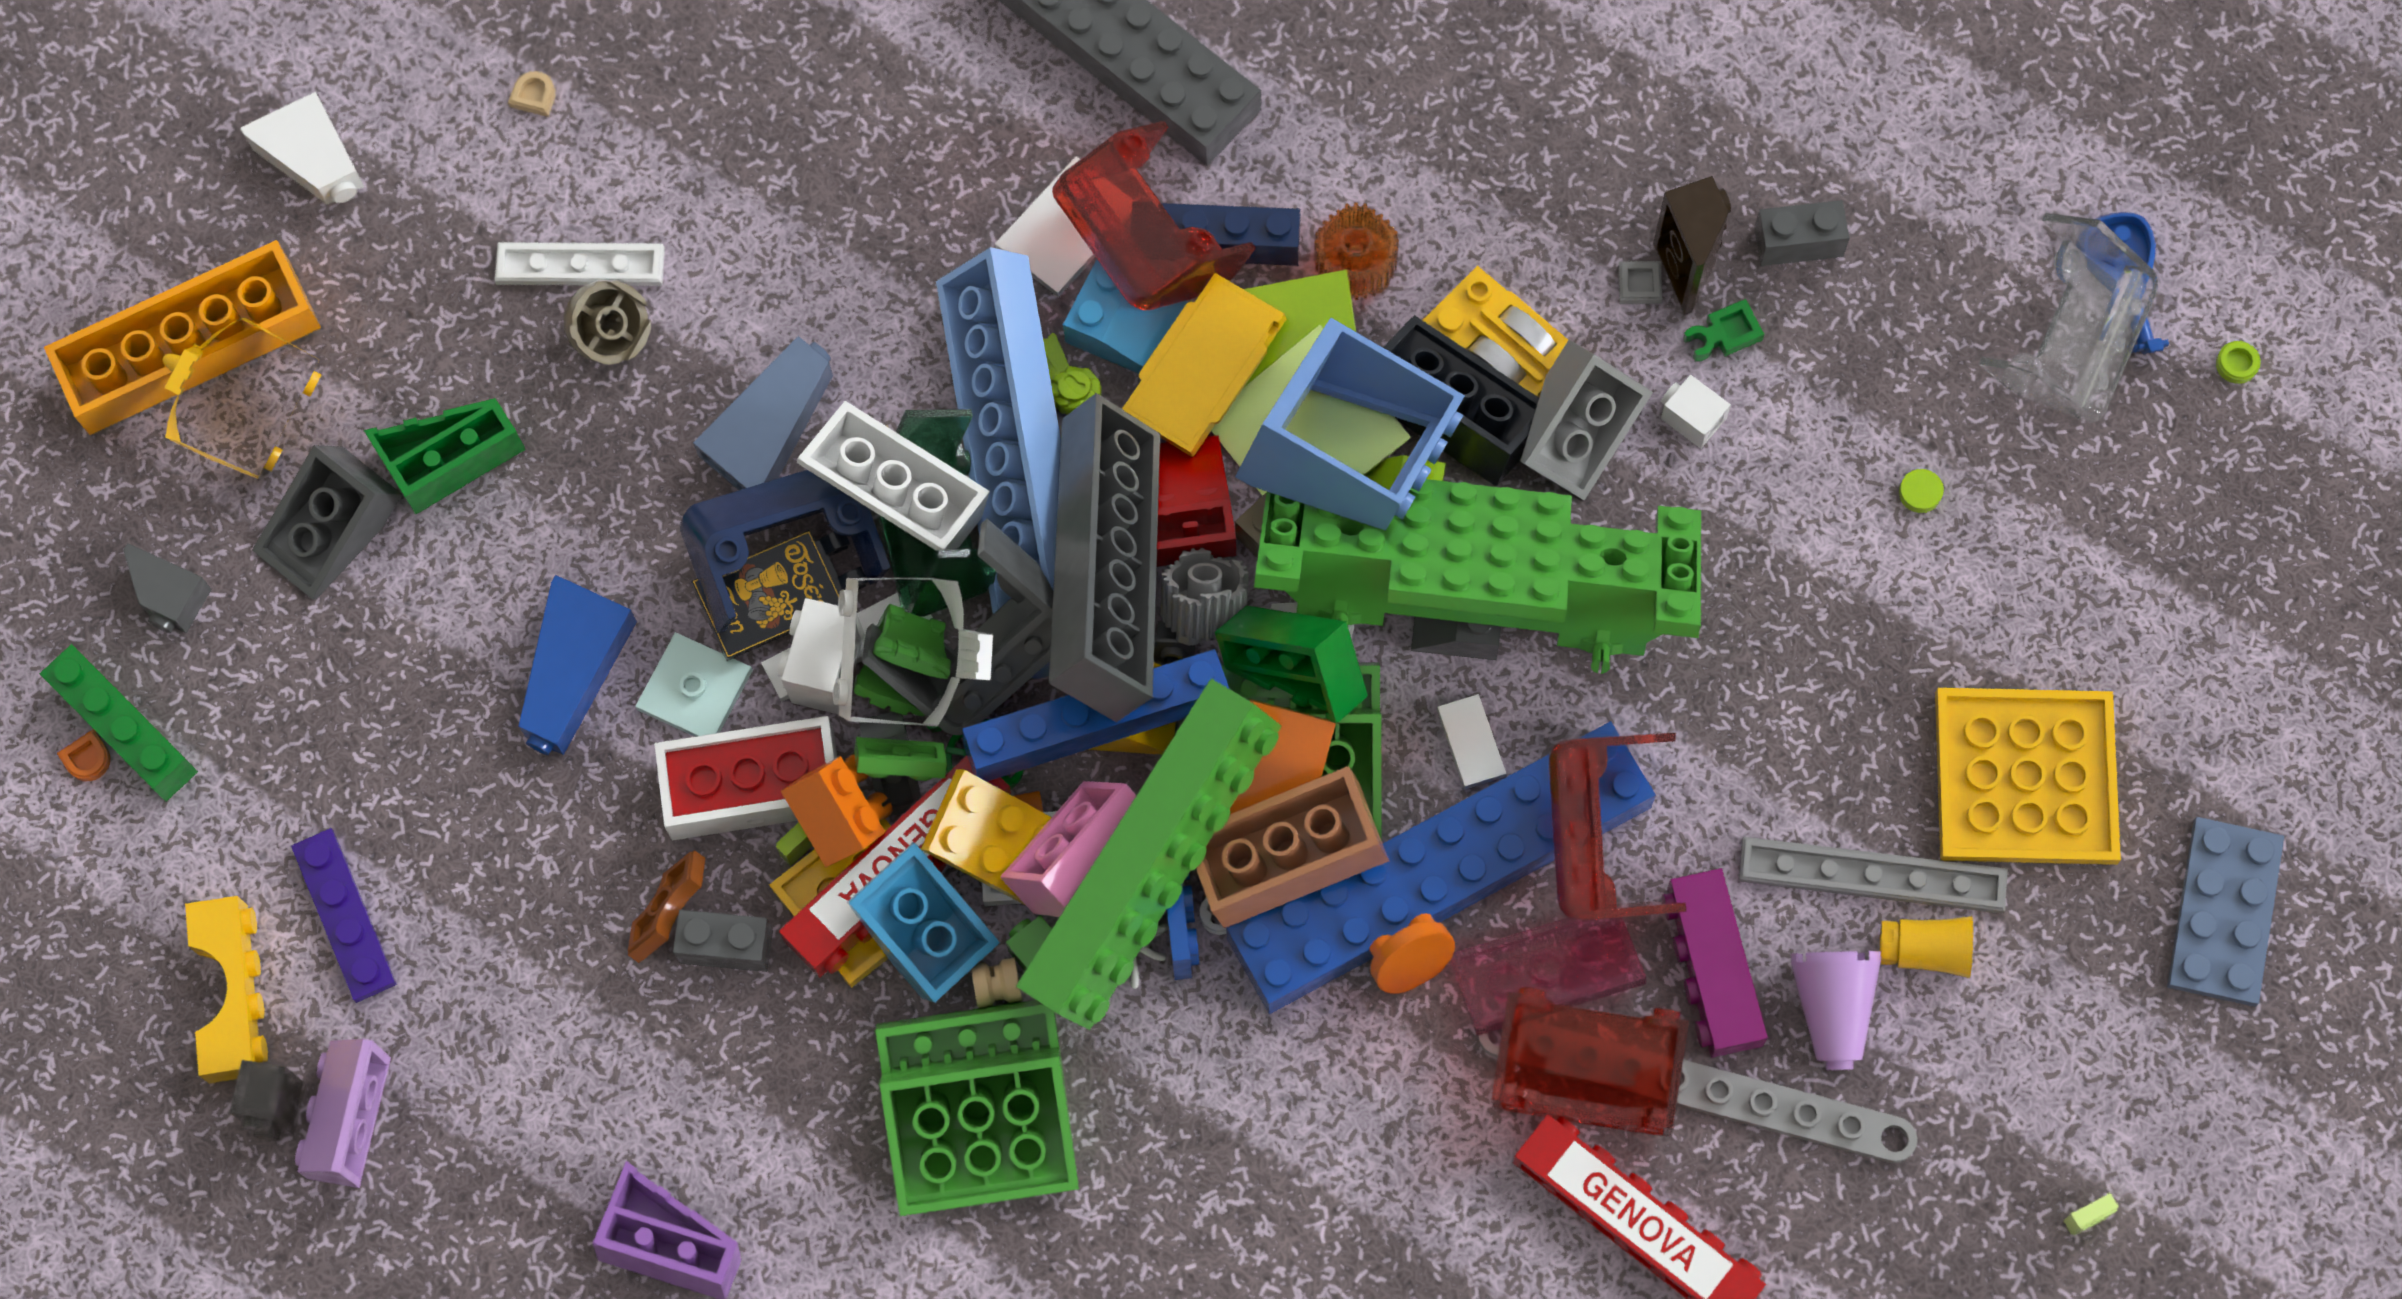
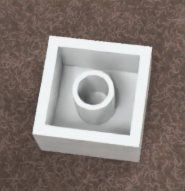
[777,598,865,714]

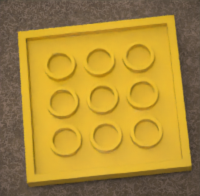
[1935,688,2121,865]

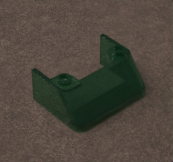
[881,409,997,617]

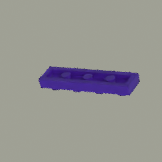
[291,828,397,1003]

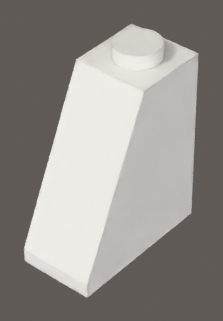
[241,92,364,204]

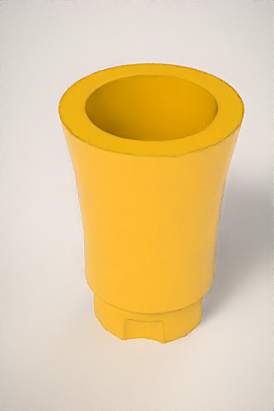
[1880,916,1973,978]

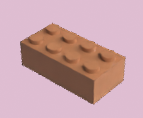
[1196,766,1389,928]

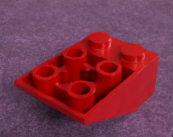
[1156,435,1237,567]

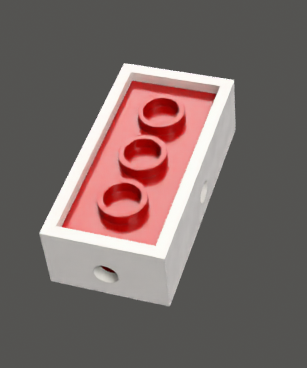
[654,716,837,841]

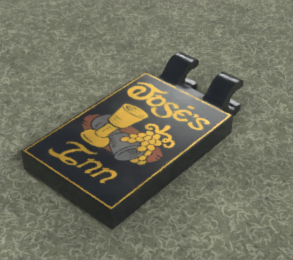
[691,530,868,661]

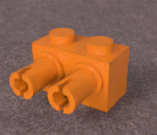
[781,754,893,868]

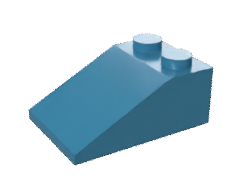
[1063,254,1189,374]
[847,842,1000,1003]

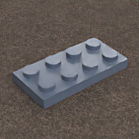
[2167,817,2284,1007]

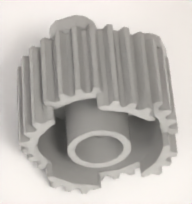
[1160,548,1249,646]

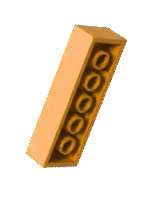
[44,240,321,435]

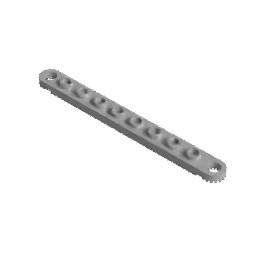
[1478,1012,1917,1163]

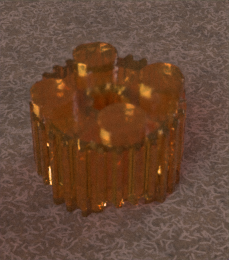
[1314,202,1399,300]

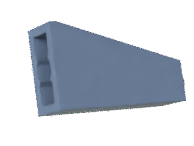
[693,336,833,490]

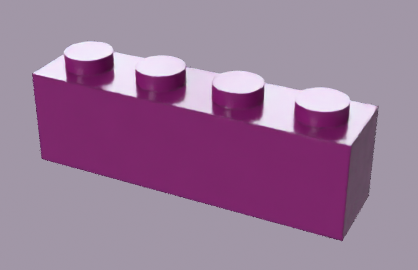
[1662,868,1768,1058]

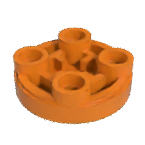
[1369,913,1455,994]

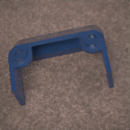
[680,470,891,634]

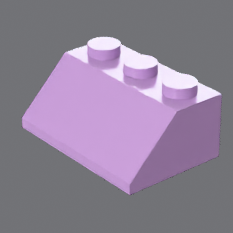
[295,1039,391,1188]

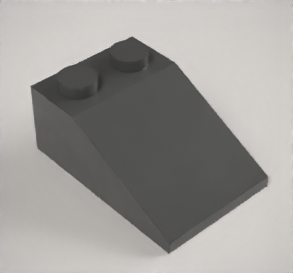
[252,445,402,599]

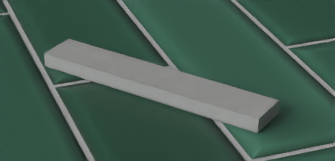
[1738,837,2008,914]

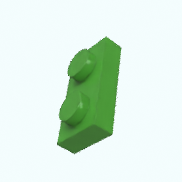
[854,737,947,781]

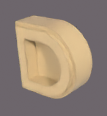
[508,71,556,117]

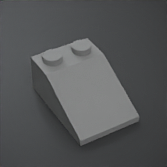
[1521,340,1653,501]

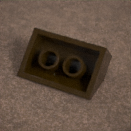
[1653,176,1731,315]

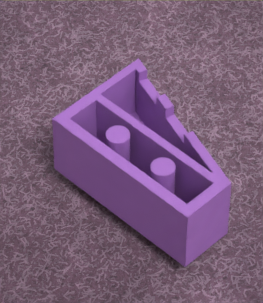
[593,1161,742,1299]

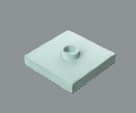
[635,632,753,737]

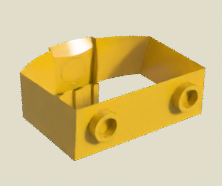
[162,318,322,479]

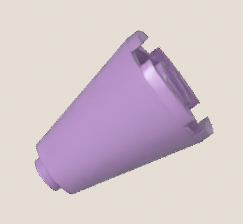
[1791,951,1881,1070]

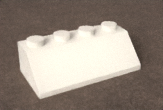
[797,401,990,554]

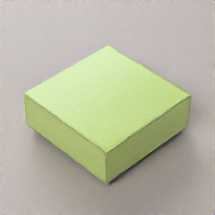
[2063,1193,2119,1235]

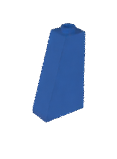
[519,575,637,755]

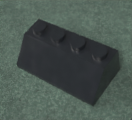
[1383,315,1539,486]

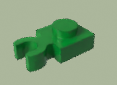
[1683,299,1764,362]

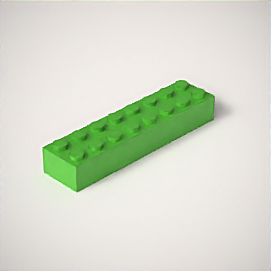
[1016,678,1282,1030]

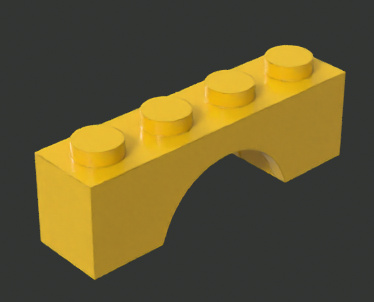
[185,896,268,1083]

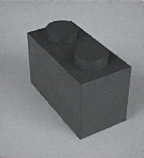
[1754,200,1850,266]
[673,910,773,972]

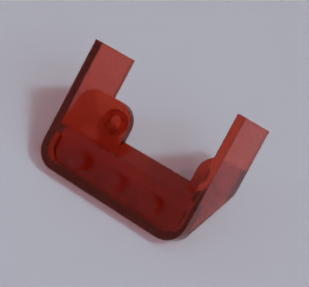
[1052,121,1256,311]
[1549,733,1687,920]

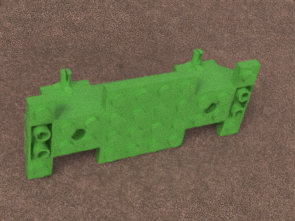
[1254,479,1701,674]

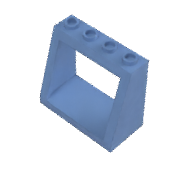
[1235,318,1465,531]

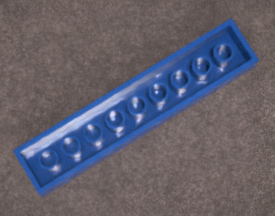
[1226,721,1656,1015]

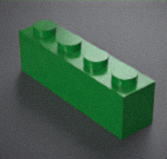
[39,644,198,802]

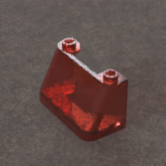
[1491,987,1689,1137]

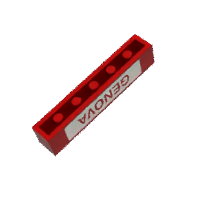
[779,756,1011,978]
[1512,1114,1767,1299]

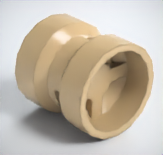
[971,957,1022,1008]

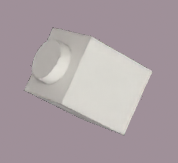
[1661,374,1731,449]

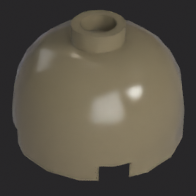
[564,280,651,365]

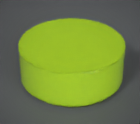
[2216,341,2261,384]
[1899,469,1944,513]

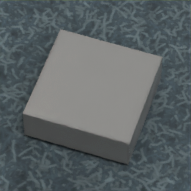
[1618,261,1662,304]

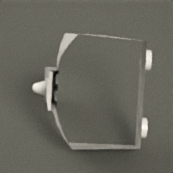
[833,578,993,726]

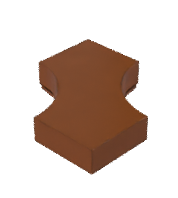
[628,850,706,963]

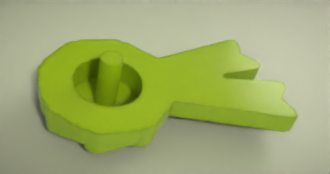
[1043,333,1102,415]

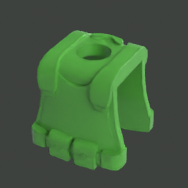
[854,604,951,716]

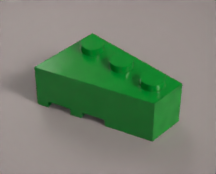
[363,398,526,514]
[1214,605,1368,724]

